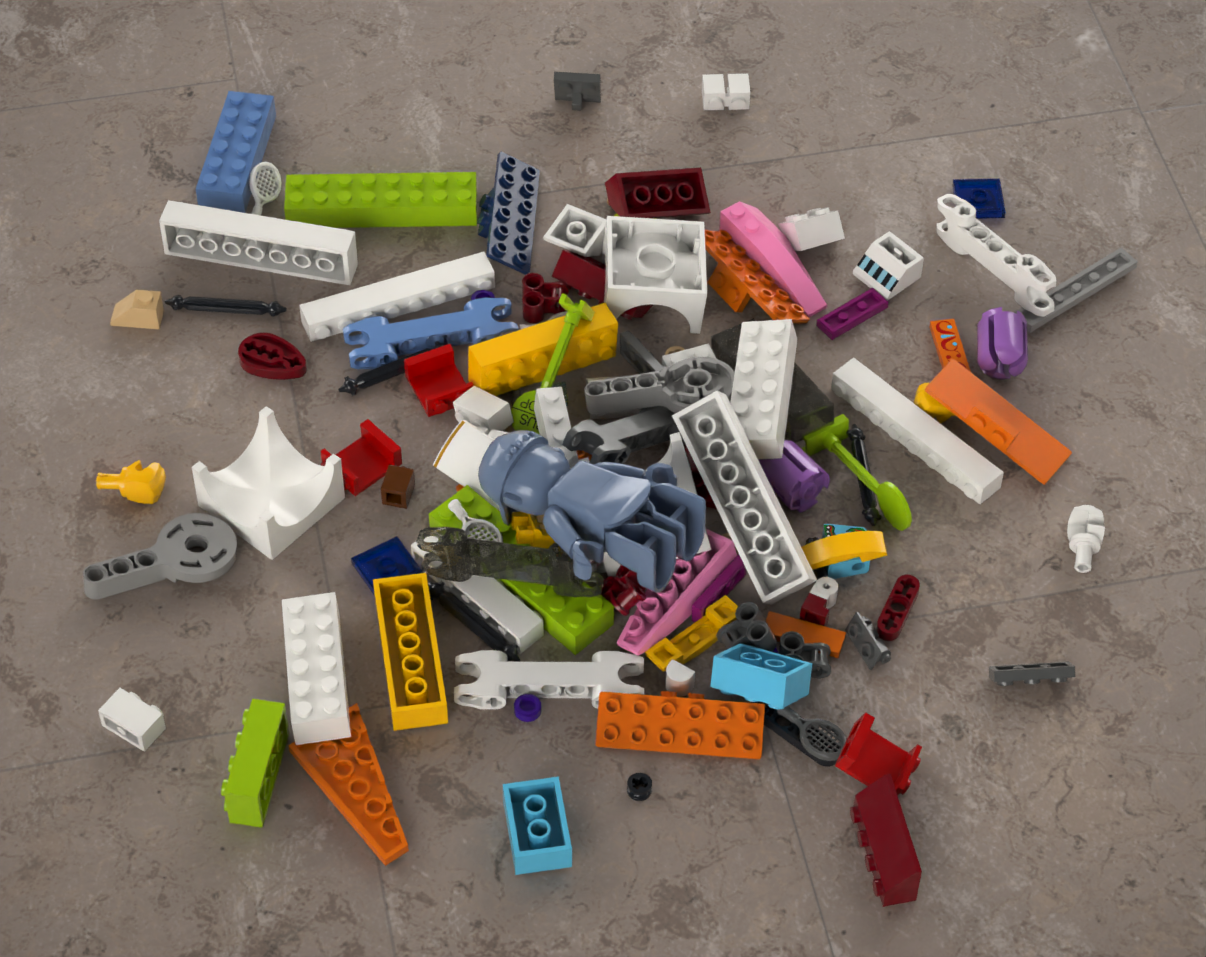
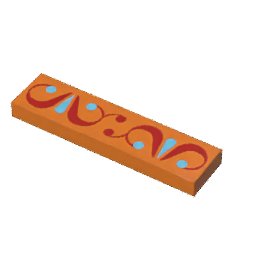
[929,319,971,372]

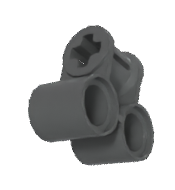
[716,602,777,652]
[779,631,831,679]

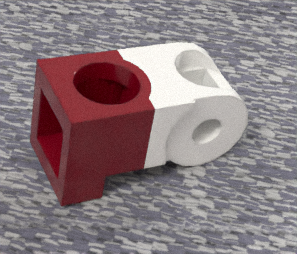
[799,577,838,626]

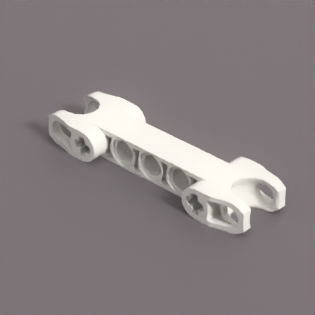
[936,194,1056,317]
[454,650,644,709]

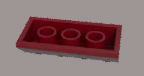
[605,167,711,218]
[551,250,654,320]
[850,774,922,907]

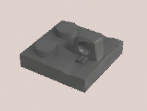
[554,72,601,111]

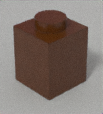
[381,465,415,509]

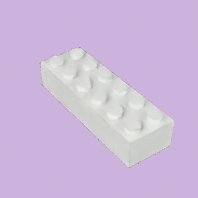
[730,319,797,459]
[282,592,351,745]

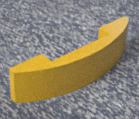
[801,531,887,570]
[645,595,738,672]

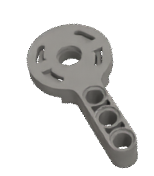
[584,357,735,415]
[83,513,237,599]

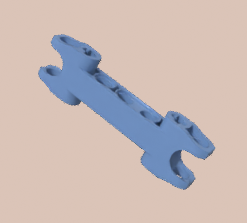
[343,298,519,369]

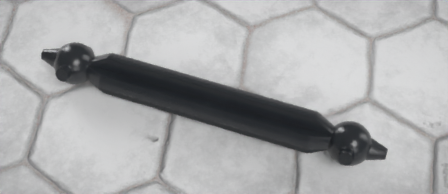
[165,295,287,317]
[338,341,452,396]
[846,424,882,526]
[428,581,520,662]

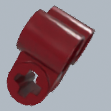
[522,273,569,324]
[597,565,646,616]

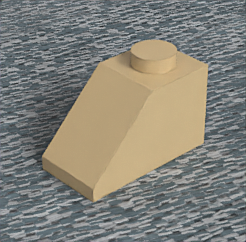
[110,290,164,329]

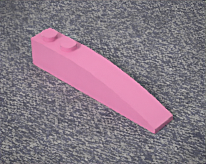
[719,201,827,317]
[617,529,737,656]

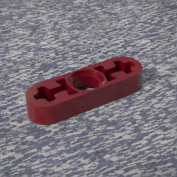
[876,574,920,641]

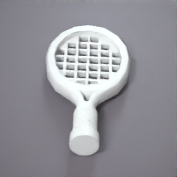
[249,162,282,216]
[448,499,503,560]

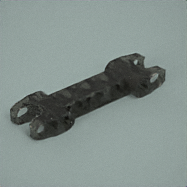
[416,527,604,597]

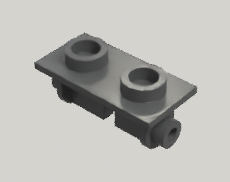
[845,612,891,670]

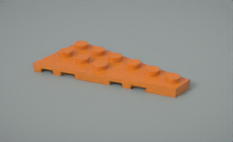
[288,703,409,866]

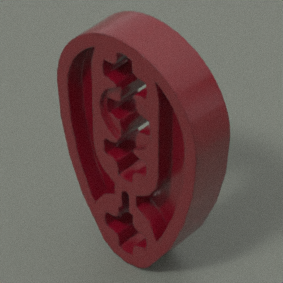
[238,333,307,380]

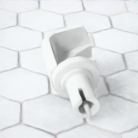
[1067,505,1105,573]

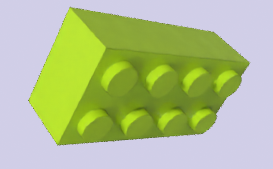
[221,699,289,828]

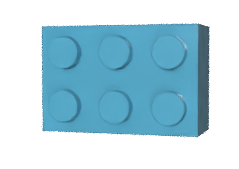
[710,643,812,709]
[502,776,572,875]

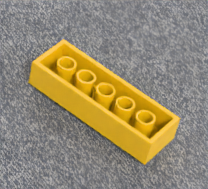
[468,303,618,396]
[373,573,448,731]

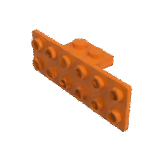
[705,229,810,323]
[925,359,1072,485]
[595,691,765,759]

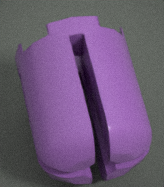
[977,307,1028,380]
[758,440,830,513]

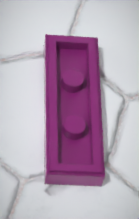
[816,288,889,340]
[691,554,746,623]

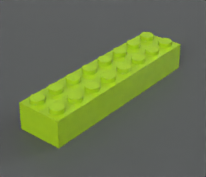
[284,172,477,228]
[429,485,614,656]

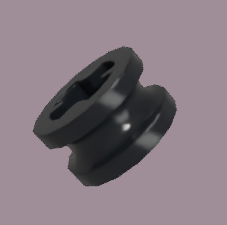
[627,773,652,801]

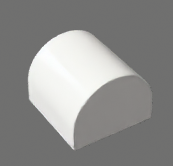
[666,660,695,697]

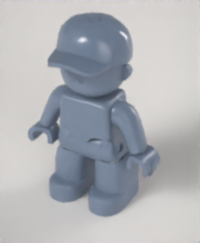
[478,430,706,593]

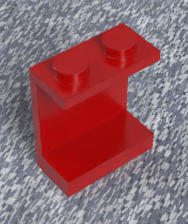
[404,344,474,417]
[321,419,402,496]
[835,712,922,796]

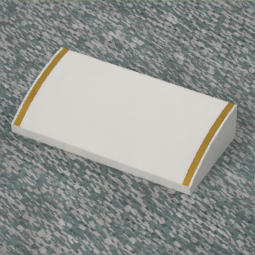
[433,420,500,511]

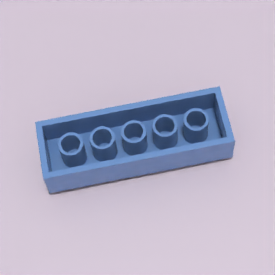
[196,91,276,213]

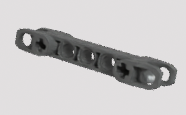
[562,406,686,465]

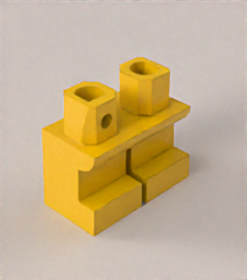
[511,512,564,552]

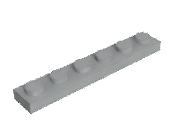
[1015,248,1138,333]

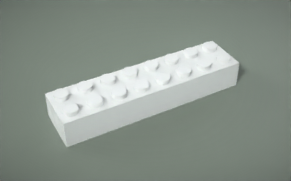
[159,200,358,285]
[672,391,817,605]

